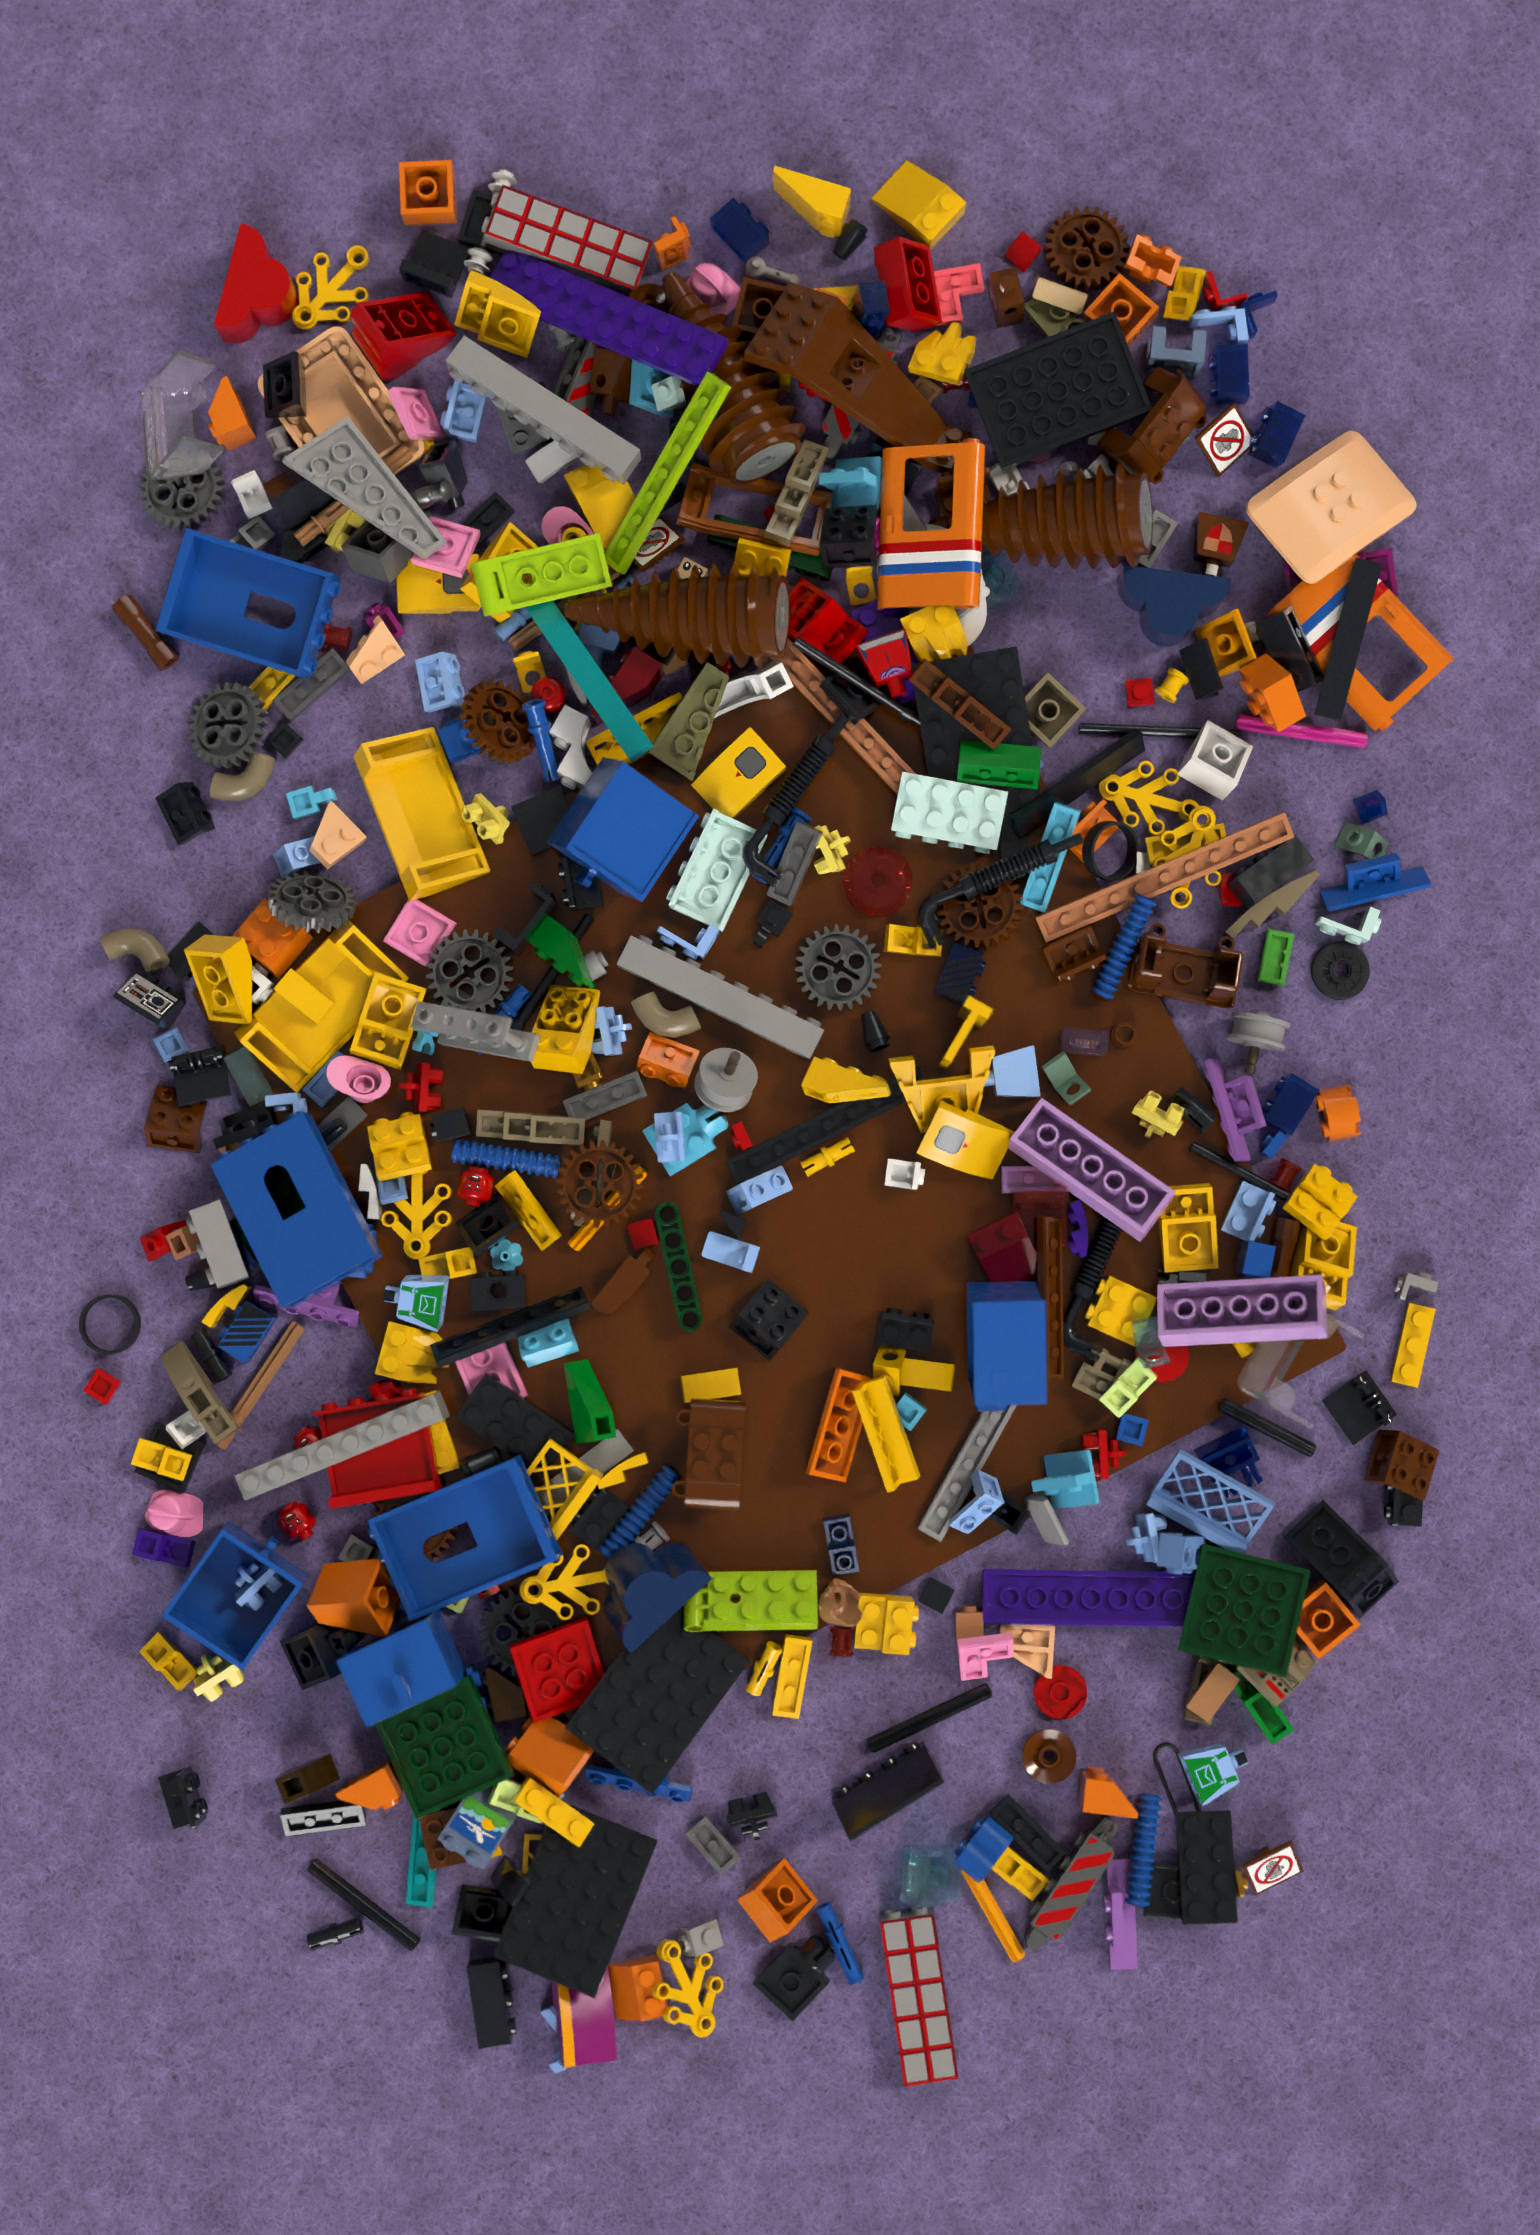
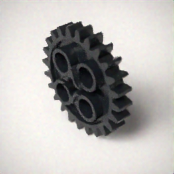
[478,1586,565,1675]

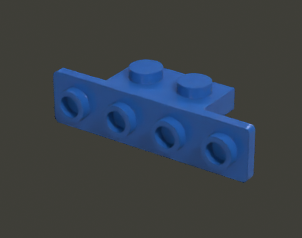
[1320,853,1431,911]
[585,1765,693,1803]

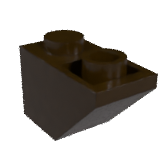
[482,1664,529,1722]
[275,1753,340,1805]

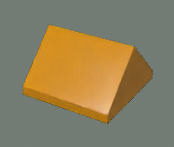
[1195,609,1257,677]

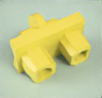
[325,509,366,553]
[461,793,510,845]
[814,825,851,875]
[1132,1091,1184,1139]
[193,1654,244,1702]

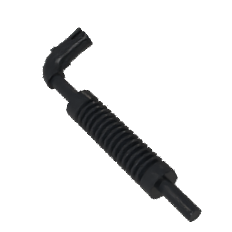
[742,714,849,887]
[917,833,1083,949]
[1063,1216,1123,1362]

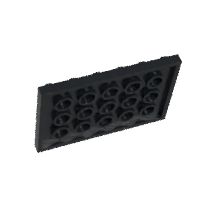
[964,311,1152,471]
[911,646,1040,813]
[564,1608,750,1795]
[493,1803,658,1999]

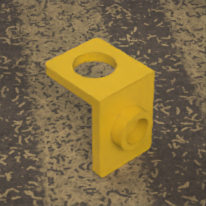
[845,566,877,606]
[513,651,546,694]
[873,1345,906,1396]

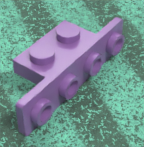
[1204,1058,1267,1162]
[253,1281,359,1328]
[1103,1858,1138,1970]

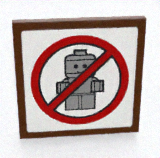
[1195,402,1255,477]
[632,515,685,572]
[1242,1840,1304,1896]

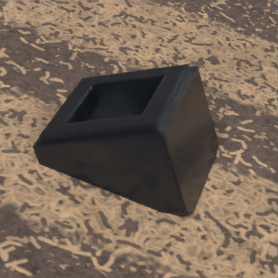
[720,1210,747,1240]

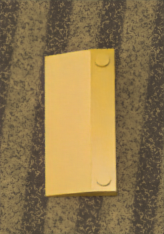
[353,727,490,901]
[234,920,409,1092]

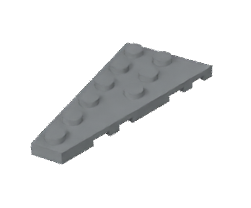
[283,416,447,560]

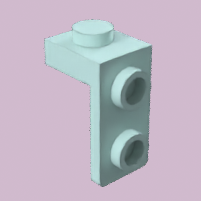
[651,376,687,411]
[1315,907,1381,945]

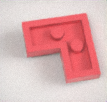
[934,263,985,327]

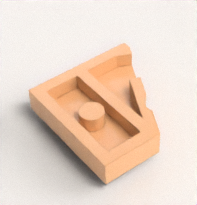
[346,615,405,685]
[309,801,367,870]
[1000,1625,1055,1679]

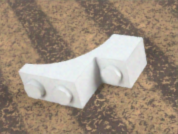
[714,660,794,718]
[549,705,592,790]

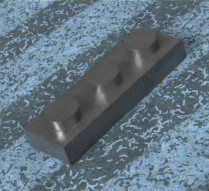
[273,648,351,722]
[767,821,823,906]
[563,1071,647,1121]

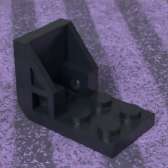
[1284,1500,1399,1618]

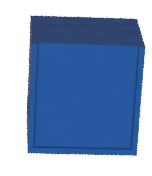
[547,757,699,902]
[966,1281,1047,1411]
[161,1520,307,1671]
[337,1609,467,1727]

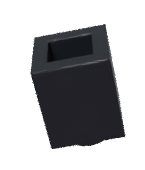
[429,1108,473,1143]

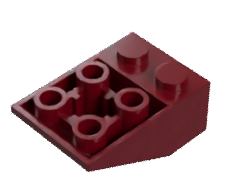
[590,647,664,726]

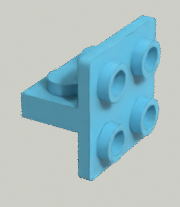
[819,456,882,509]
[517,1318,579,1367]
[1031,1450,1099,1509]

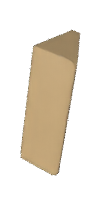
[1032,276,1088,314]

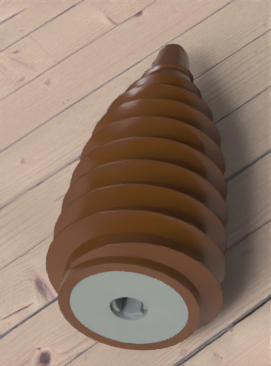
[662,272,806,484]
[929,462,1153,569]
[565,563,790,669]

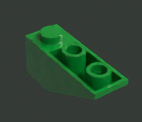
[528,915,595,989]
[563,1359,616,1444]

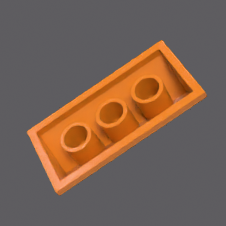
[805,1367,873,1483]

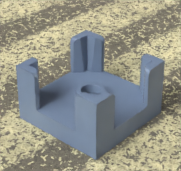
[1144,326,1207,378]

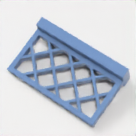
[1146,1449,1275,1554]

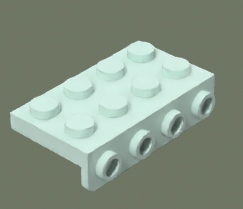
[891,772,1008,854]
[666,809,768,932]

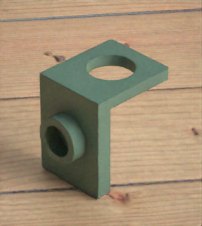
[1335,823,1389,860]
[1042,1051,1091,1106]

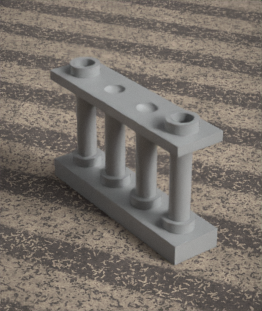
[410,1001,540,1062]

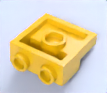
[734,538,791,577]
[367,1112,432,1182]
[1282,1164,1358,1241]
[1084,1276,1157,1347]
[853,1593,919,1655]

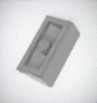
[1024,1491,1069,1546]

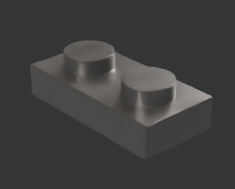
[685,1814,741,1875]

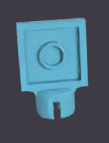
[629,359,674,417]
[642,1102,729,1176]

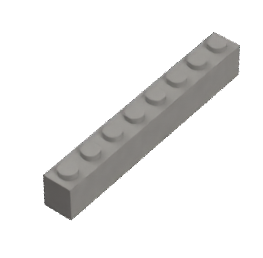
[446,336,641,485]
[617,934,824,1060]
[234,1391,450,1501]

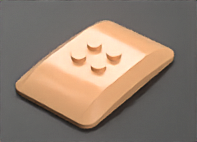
[258,326,425,500]
[1246,431,1416,583]

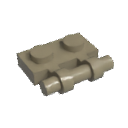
[1071,1348,1131,1400]

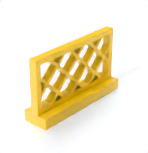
[938,996,993,1070]
[527,1438,604,1540]

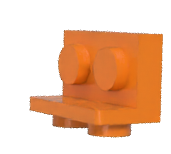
[654,216,691,272]
[1070,799,1119,862]
[636,1032,700,1089]

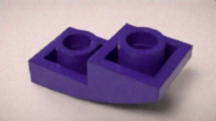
[1066,1200,1088,1258]

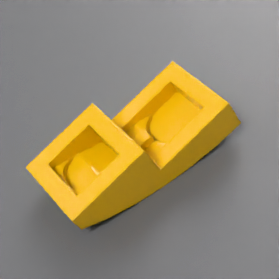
[1163,266,1206,321]
[884,924,943,957]
[274,968,335,1024]
[418,1247,477,1279]
[202,1284,252,1328]
[900,1358,955,1391]
[680,1368,741,1403]
[131,1437,192,1481]
[598,1451,649,1489]
[139,1632,198,1691]
[992,1847,1049,1902]

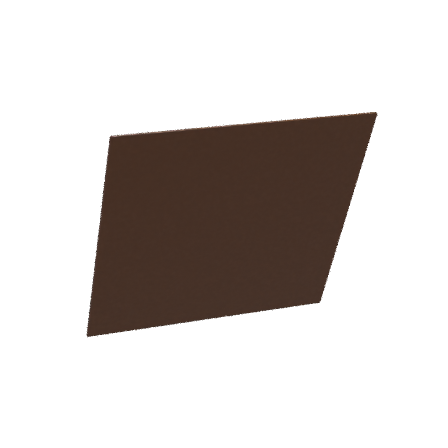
[193,640,1346,1721]

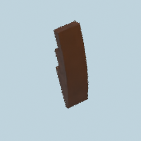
[908,658,1011,750]

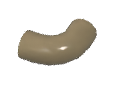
[210,752,276,802]
[99,928,170,973]
[631,991,702,1038]

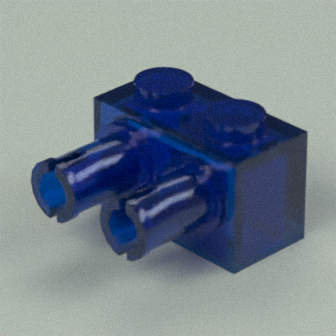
[1194,1426,1263,1499]

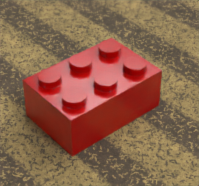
[873,236,943,333]

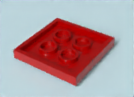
[508,1617,604,1723]

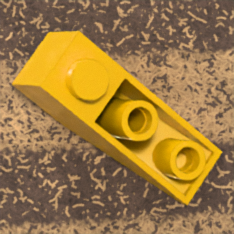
[801,1057,891,1104]

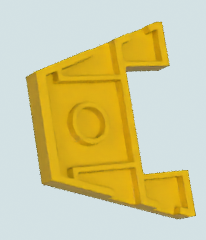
[889,1045,995,1133]

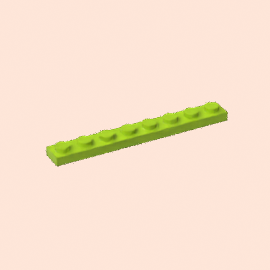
[604,371,731,574]

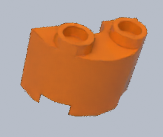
[1124,234,1182,287]
[1315,1084,1361,1142]

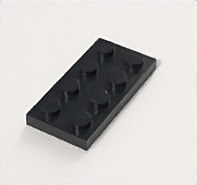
[455,1372,575,1479]
[1175,1810,1238,1925]

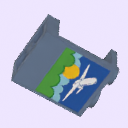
[437,1787,517,1869]

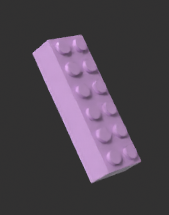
[1008,1098,1175,1242]
[1157,1275,1327,1347]

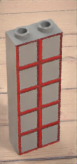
[482,184,653,296]
[879,1905,959,2087]

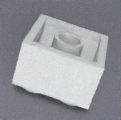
[1177,720,1253,801]

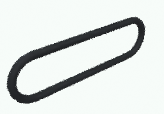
[1153,1742,1202,1817]

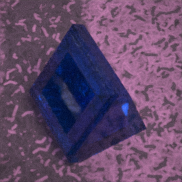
[1352,790,1388,825]

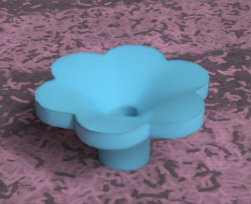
[490,1239,523,1271]

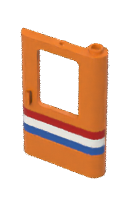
[877,438,985,610]
[1266,554,1454,732]

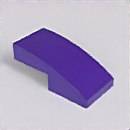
[132,1528,196,1568]

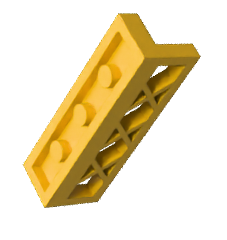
[585,692,682,766]
[852,1376,920,1493]

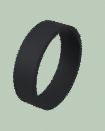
[1082,821,1139,881]
[79,1295,141,1354]

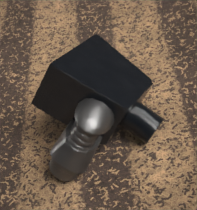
[409,440,468,510]

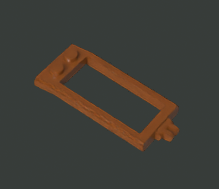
[676,462,834,556]

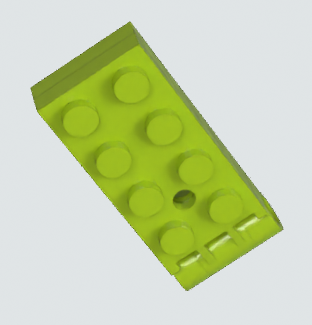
[471,533,612,616]
[684,1570,818,1632]

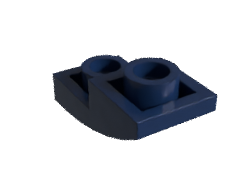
[823,1513,859,1576]

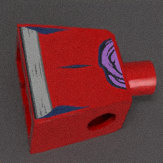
[856,629,912,698]

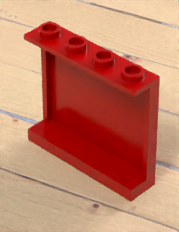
[313,1388,441,1509]

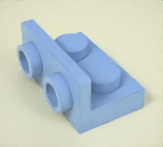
[415,652,465,712]
[1220,1181,1276,1242]

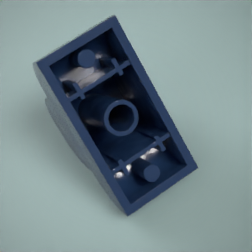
[1117,565,1231,646]
[604,1542,712,1653]

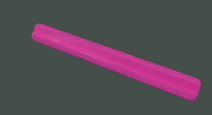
[1236,714,1368,748]

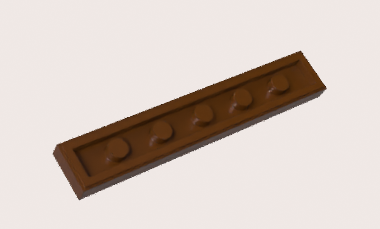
[1037,1216,1064,1380]

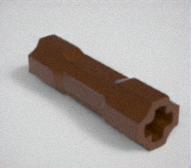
[112,594,179,671]
[1270,1218,1301,1278]

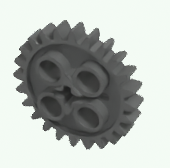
[138,446,226,532]
[187,682,270,769]
[268,871,356,933]
[795,924,882,1012]
[426,929,513,1013]

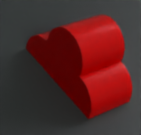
[214,223,299,344]
[350,292,457,381]

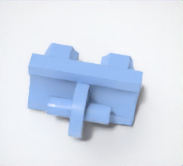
[592,1006,632,1056]
[654,1111,686,1162]
[1126,1513,1167,1563]
[234,1563,283,1611]

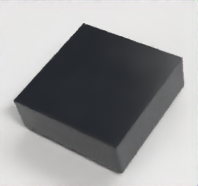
[266,721,304,759]
[918,1577,955,1614]

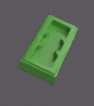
[1256,928,1294,987]

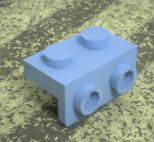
[440,380,488,443]

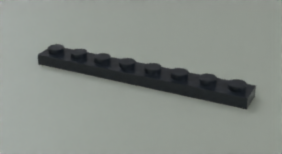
[726,1066,925,1185]

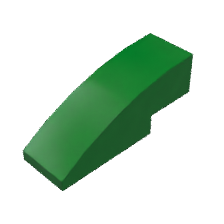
[1226,1664,1294,1745]

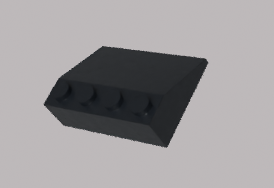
[832,1741,945,1841]

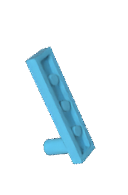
[1020,802,1081,913]

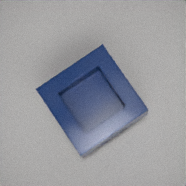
[1259,1131,1288,1159]
[1115,1413,1149,1446]

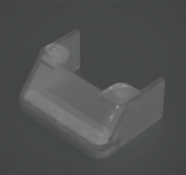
[141,350,223,480]
[1238,1313,1364,1429]

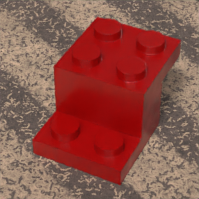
[788,578,869,673]

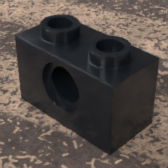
[469,1270,528,1311]

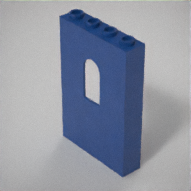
[155,528,341,680]
[210,1111,383,1309]
[367,1455,563,1621]

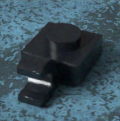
[752,900,793,949]
[1158,1268,1206,1285]

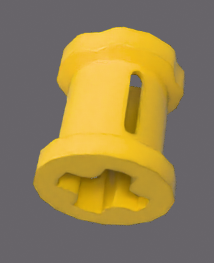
[1155,668,1189,703]

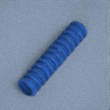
[1091,894,1157,999]
[451,1139,561,1179]
[598,1464,682,1558]
[1125,1793,1162,1907]

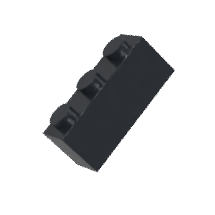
[1255,605,1324,692]
[1227,835,1315,910]
[466,1957,517,2049]

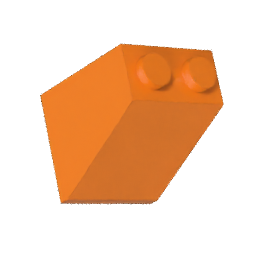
[307,1559,401,1637]
[505,1717,594,1797]

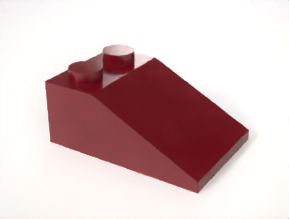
[968,1211,1037,1282]

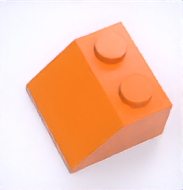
[207,376,257,451]
[336,1760,404,1810]
[1077,1766,1138,1818]
[736,1858,818,1943]
[608,1954,669,2021]

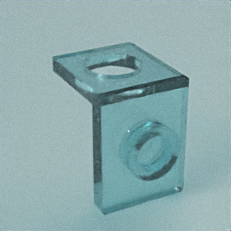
[1132,1316,1170,1368]

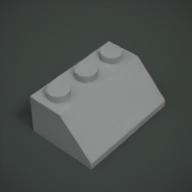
[186,1200,249,1289]

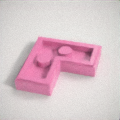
[957,1632,1014,1681]

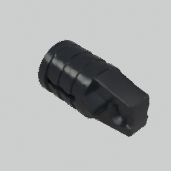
[1169,1087,1217,1134]
[328,1627,367,1654]

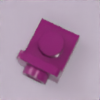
[363,602,405,639]

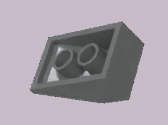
[341,508,431,583]

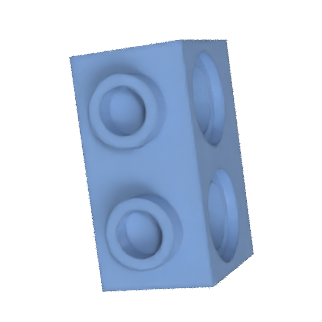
[1157,1533,1207,1574]

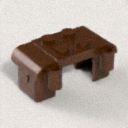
[1097,367,1206,484]
[1128,923,1244,1008]
[672,1398,745,1511]

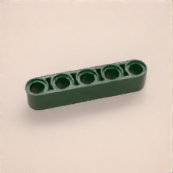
[706,514,833,581]
[655,1202,703,1332]

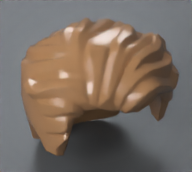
[818,1578,862,1627]

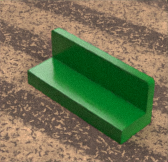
[957,740,1042,789]

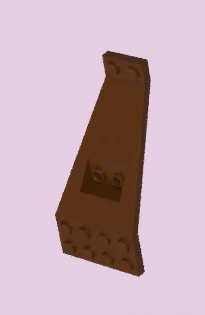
[744,282,972,473]

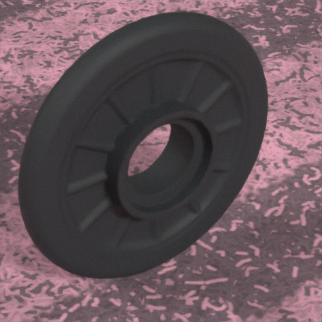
[1311,942,1370,1000]

